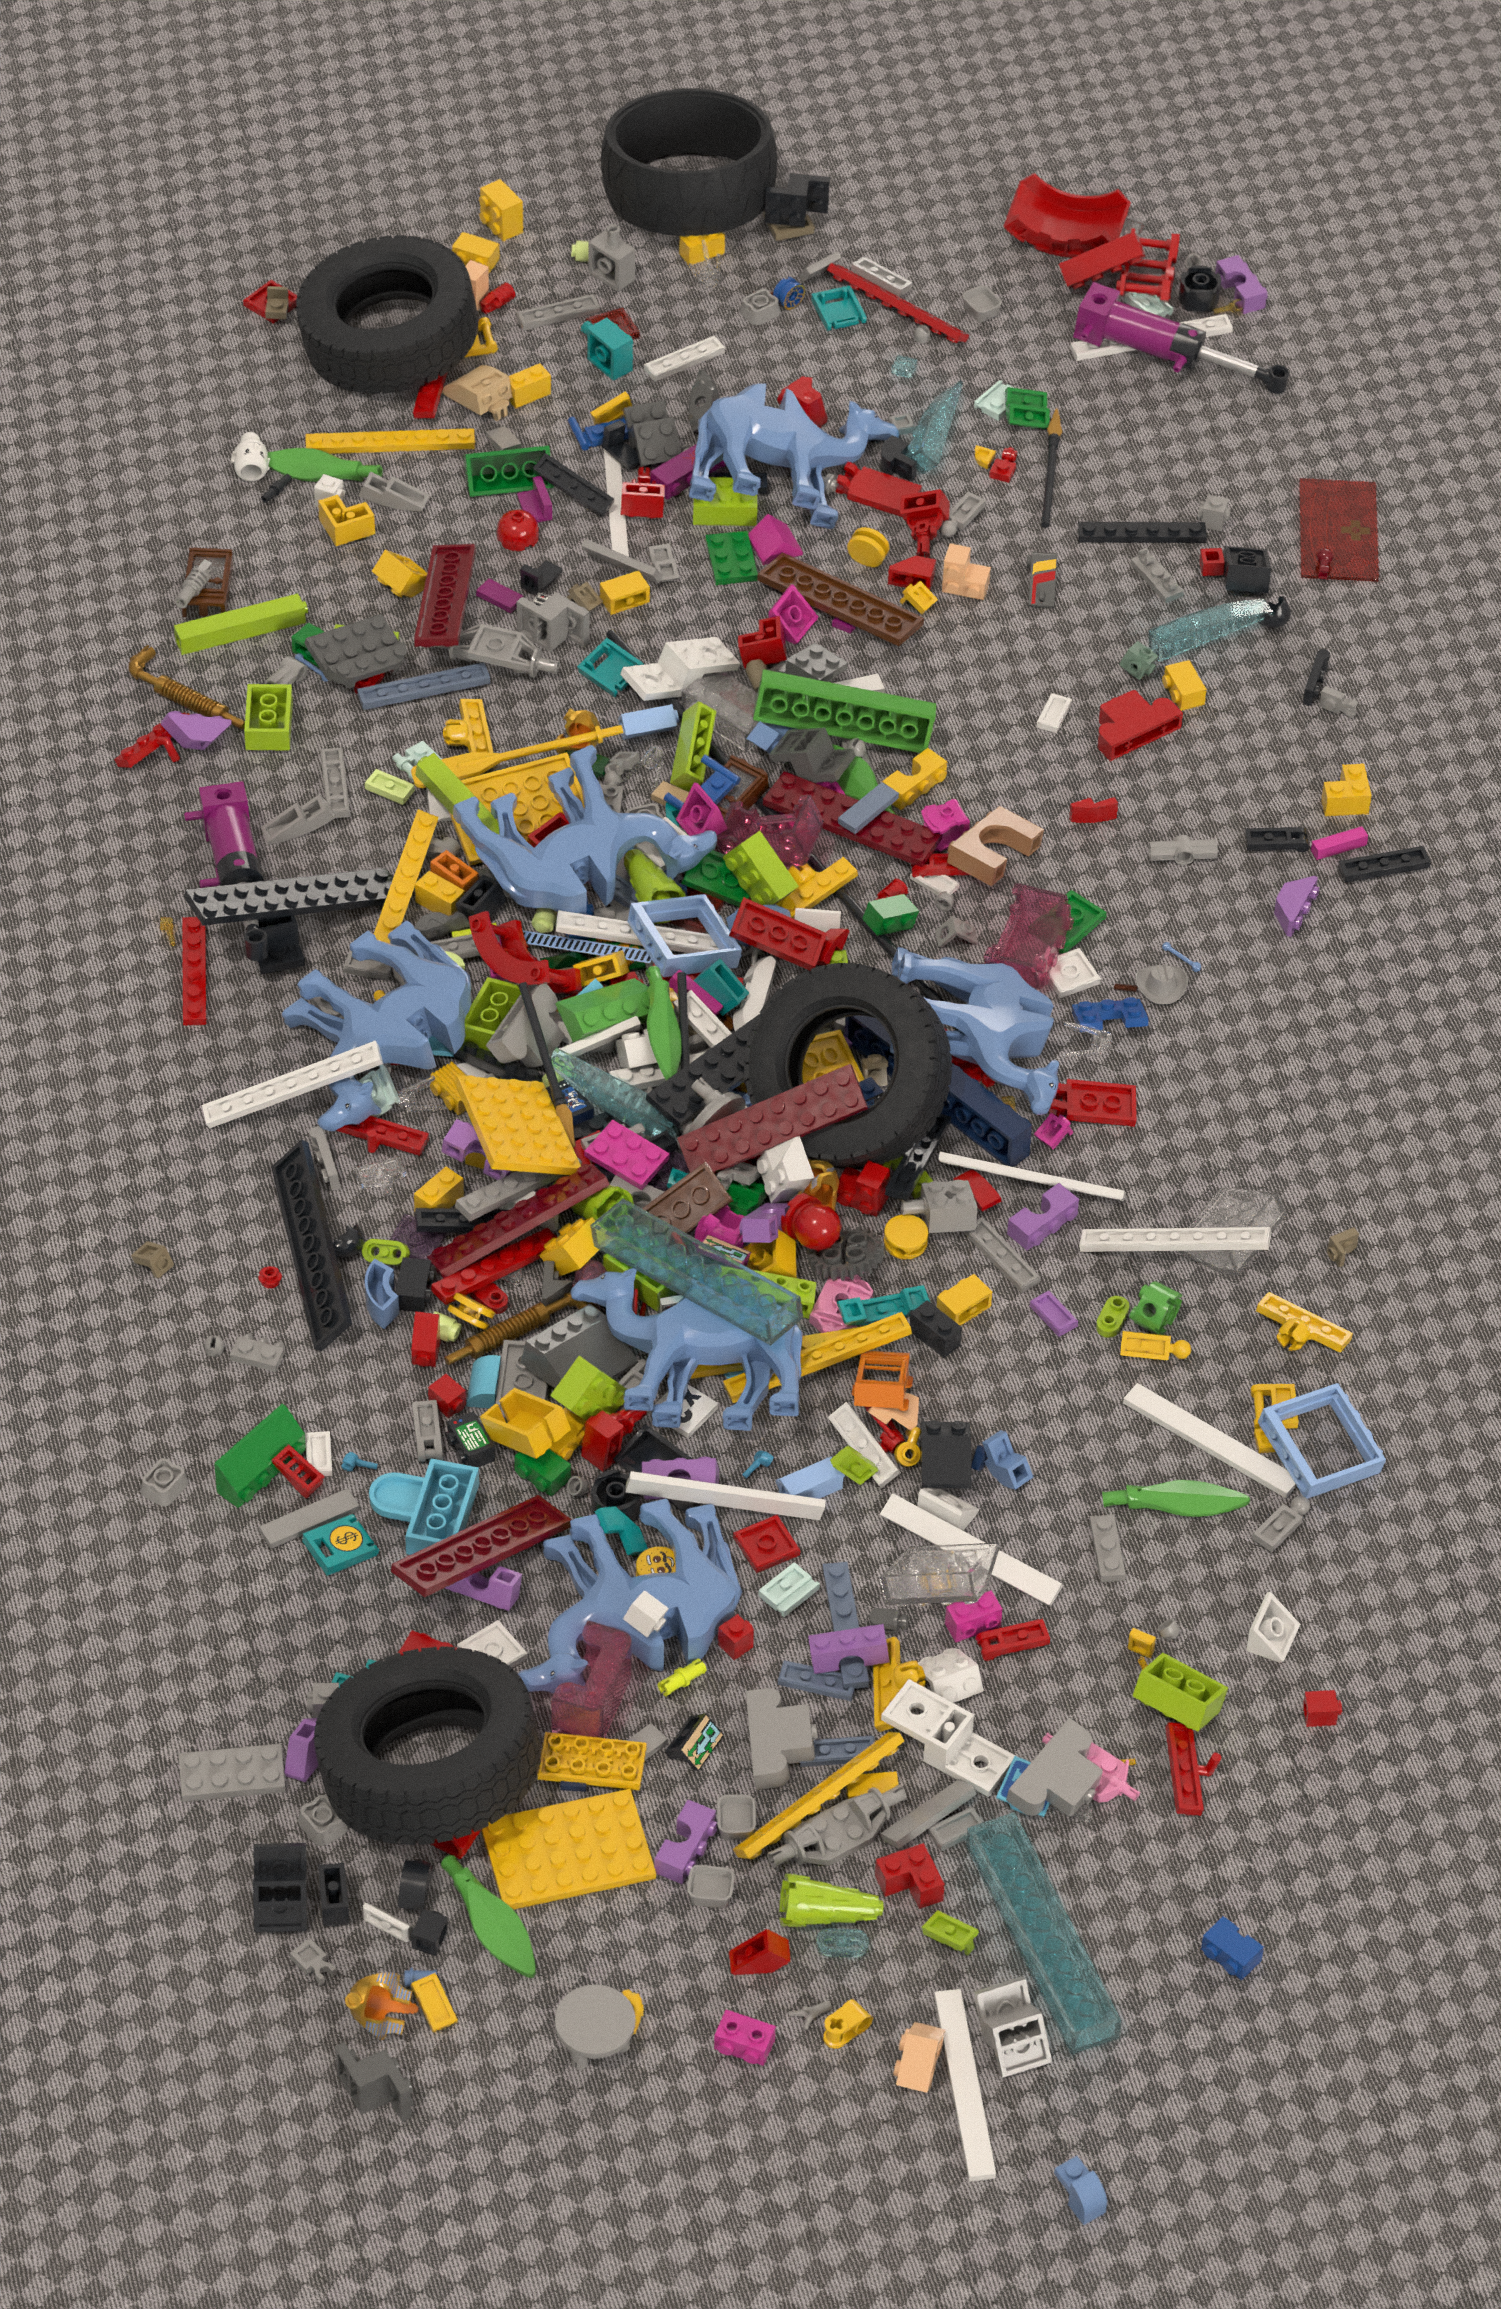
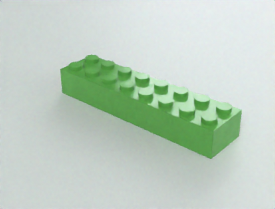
[753,669,936,753]

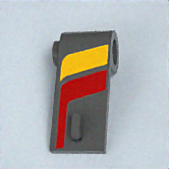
[1026,551,1058,608]

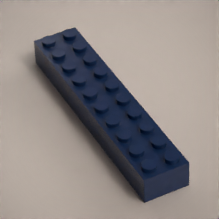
[844,1015,1032,1167]

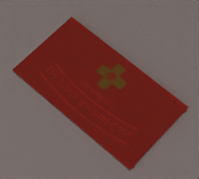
[1299,478,1379,582]

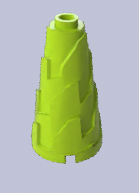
[624,849,686,924]
[553,1177,634,1234]
[779,1874,883,1927]

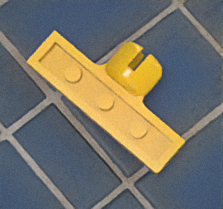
[443,699,494,768]
[775,857,858,919]
[1256,1292,1353,1353]
[873,1636,926,1732]

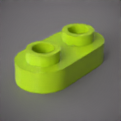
[362,1239,410,1266]
[1096,1296,1130,1338]

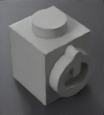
[1198,495,1231,531]
[307,1683,339,1718]

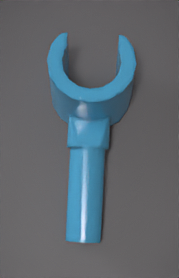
[742,1450,774,1479]
[341,1452,378,1471]

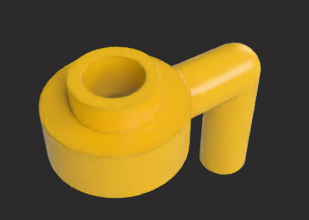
[894,1427,921,1467]

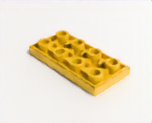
[538,1732,647,1790]

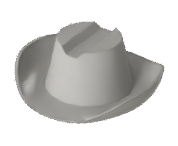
[1135,964,1188,1004]

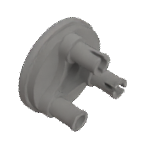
[680,1078,746,1135]
[555,1985,635,2070]

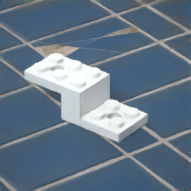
[621,637,740,701]
[881,1679,1015,1797]

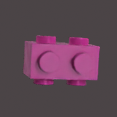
[945,1590,1003,1643]
[714,2010,776,2066]

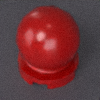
[781,1193,842,1251]

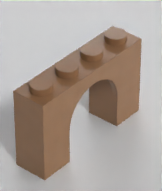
[947,806,1044,886]

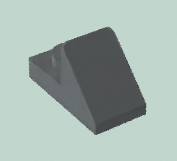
[542,1261,572,1306]

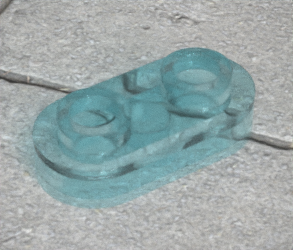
[816,1928,869,1957]

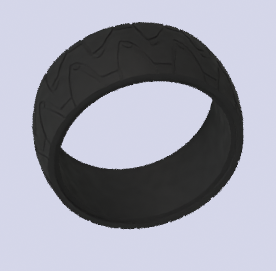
[601,88,778,236]

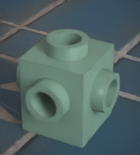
[1119,641,1158,680]

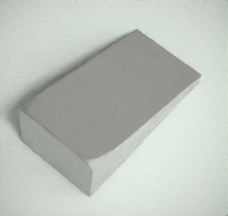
[486,426,522,451]

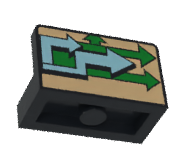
[664,1713,723,1771]

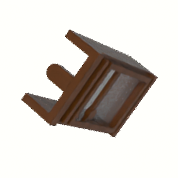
[182,547,233,618]
[717,755,769,840]

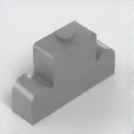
[486,984,565,1069]
[746,1688,818,1790]
[1006,1718,1103,1817]

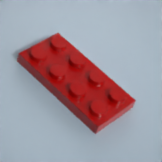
[729,898,827,971]

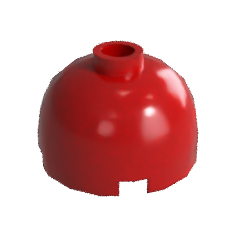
[497,509,539,551]

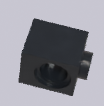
[411,1909,448,1956]

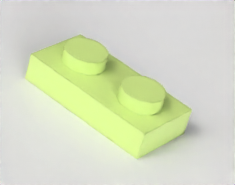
[365,769,415,805]

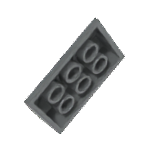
[521,1304,638,1388]

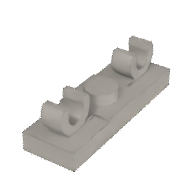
[1130,548,1184,603]

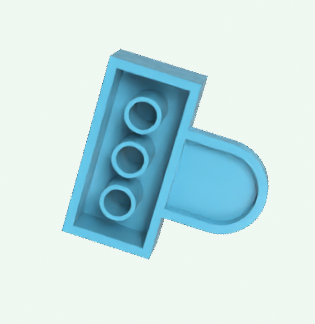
[369,1458,479,1555]

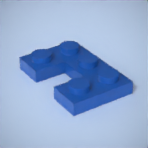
[1072,997,1148,1032]

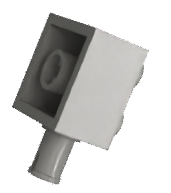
[589,224,635,292]
[901,1180,977,1233]

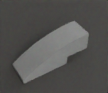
[359,472,430,512]
[261,794,335,845]

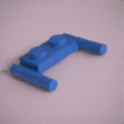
[568,416,629,450]
[664,755,741,811]

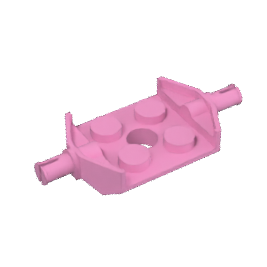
[809,1272,873,1333]
[1042,1733,1140,1803]

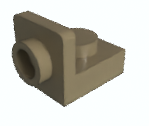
[265,286,289,319]
[566,582,603,611]
[861,1054,888,1086]
[1327,1227,1359,1267]
[131,1241,174,1278]

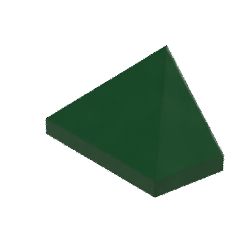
[540,951,588,970]

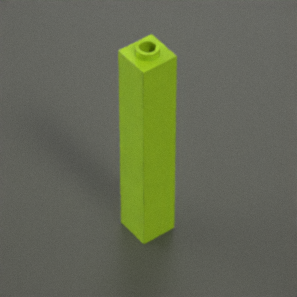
[174,593,308,655]
[415,753,499,834]

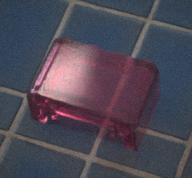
[717,795,824,867]
[984,883,1074,989]
[551,1620,632,1738]

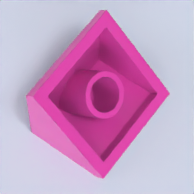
[748,514,803,565]
[769,584,818,644]
[676,783,728,836]

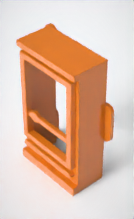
[852,1351,913,1411]

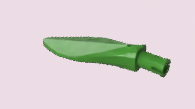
[268,448,383,482]
[832,744,896,815]
[645,966,681,1080]
[1102,1480,1250,1517]
[441,1855,536,1978]

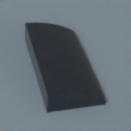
[613,1424,720,1514]

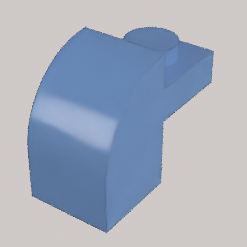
[982,1430,1033,1489]
[1054,2156,1107,2225]

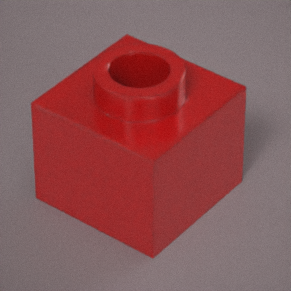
[1199,548,1225,576]

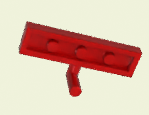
[114,713,190,768]
[336,1116,429,1156]
[1165,1722,1222,1816]

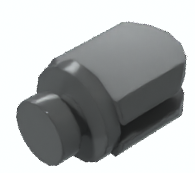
[870,1608,909,1634]

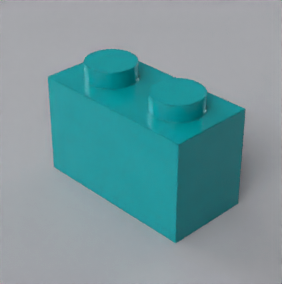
[693,958,749,1016]

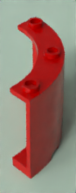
[1003,173,1131,258]

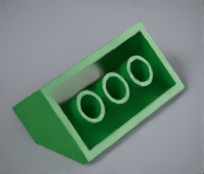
[463,445,554,497]
[214,1403,306,1508]

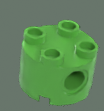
[1129,1281,1182,1335]

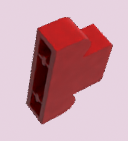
[1097,690,1183,761]

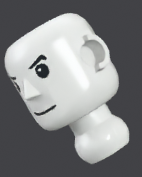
[231,432,270,481]

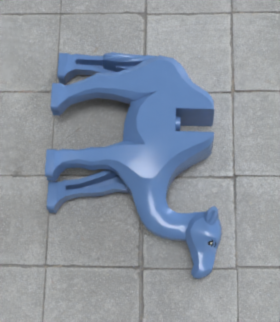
[689,384,899,529]
[453,745,717,915]
[282,921,471,1131]
[890,947,1059,1115]
[571,1268,803,1431]
[518,1499,742,1695]

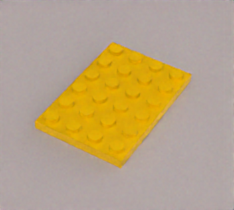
[448,752,585,866]
[454,1075,581,1175]
[481,1789,656,1910]

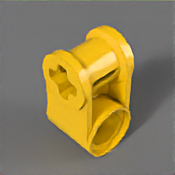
[823,1999,873,2049]

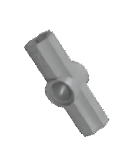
[1148,835,1218,865]

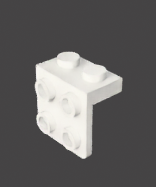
[918,1648,984,1703]

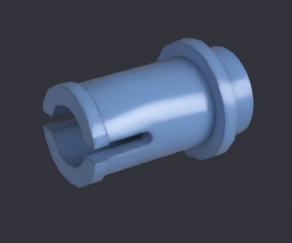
[404,1968,437,1989]

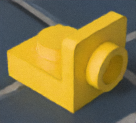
[899,581,938,615]

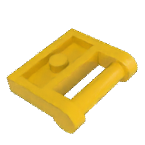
[465,317,498,357]
[1250,1384,1299,1429]

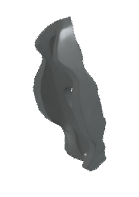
[689,369,720,433]
[414,912,470,942]

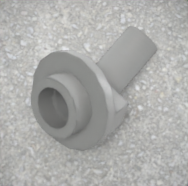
[822,473,838,495]

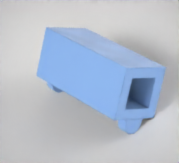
[618,704,679,739]
[776,1457,845,1499]

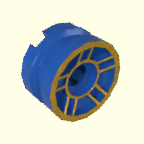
[773,276,805,310]

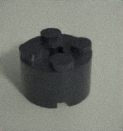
[1179,265,1221,312]
[591,1470,641,1522]

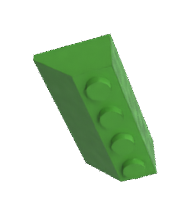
[555,978,650,1043]

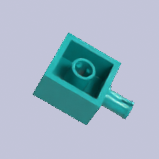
[581,318,634,381]

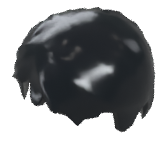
[1256,596,1291,628]
[333,1223,365,1258]

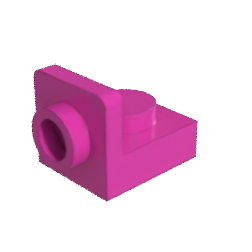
[1034,1113,1073,1150]

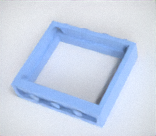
[627,894,742,977]
[1258,1383,1386,1499]

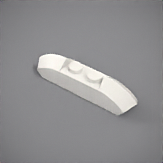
[733,955,776,1031]

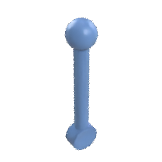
[295,654,328,681]
[1162,942,1201,972]

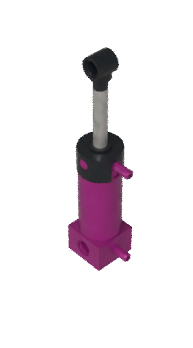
[1073,282,1290,394]
[184,781,268,961]

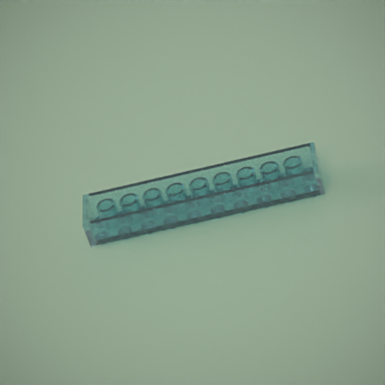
[590,1198,803,1346]
[966,1812,1122,2054]

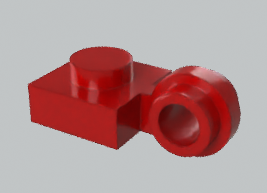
[989,447,1017,483]

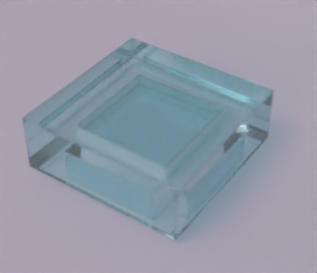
[891,355,917,378]

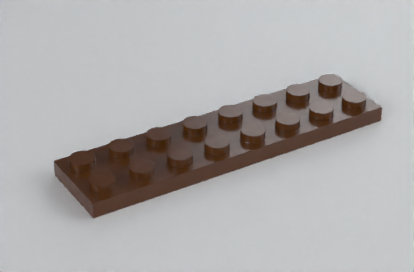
[757,552,924,646]

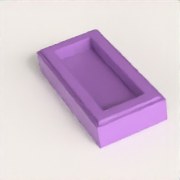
[1029,1291,1078,1337]

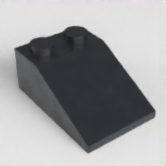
[1224,546,1272,595]
[920,1420,971,1489]

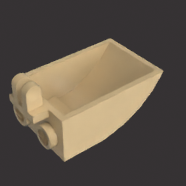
[442,365,512,421]

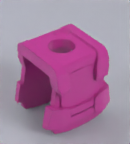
[921,799,970,852]
[694,1206,745,1248]

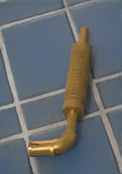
[128,645,245,730]
[444,1292,601,1365]

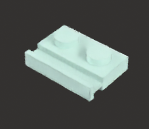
[1123,292,1173,317]
[974,380,1014,421]
[358,1065,401,1118]
[758,1562,820,1617]

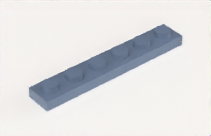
[357,663,490,710]
[822,1562,869,1690]

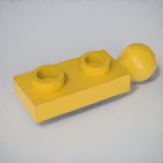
[1120,1331,1191,1360]

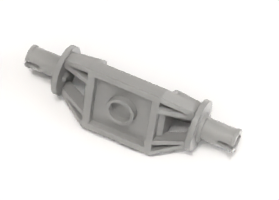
[432,623,560,678]
[767,1785,907,1868]

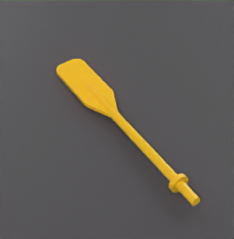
[411,725,623,788]

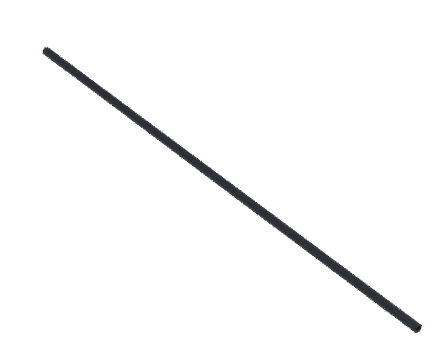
[606,629,959,1031]

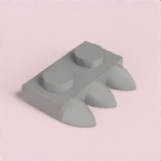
[230,1333,285,1372]

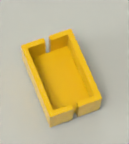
[480,1388,571,1459]

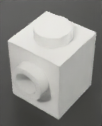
[314,474,345,507]
[623,1590,669,1637]

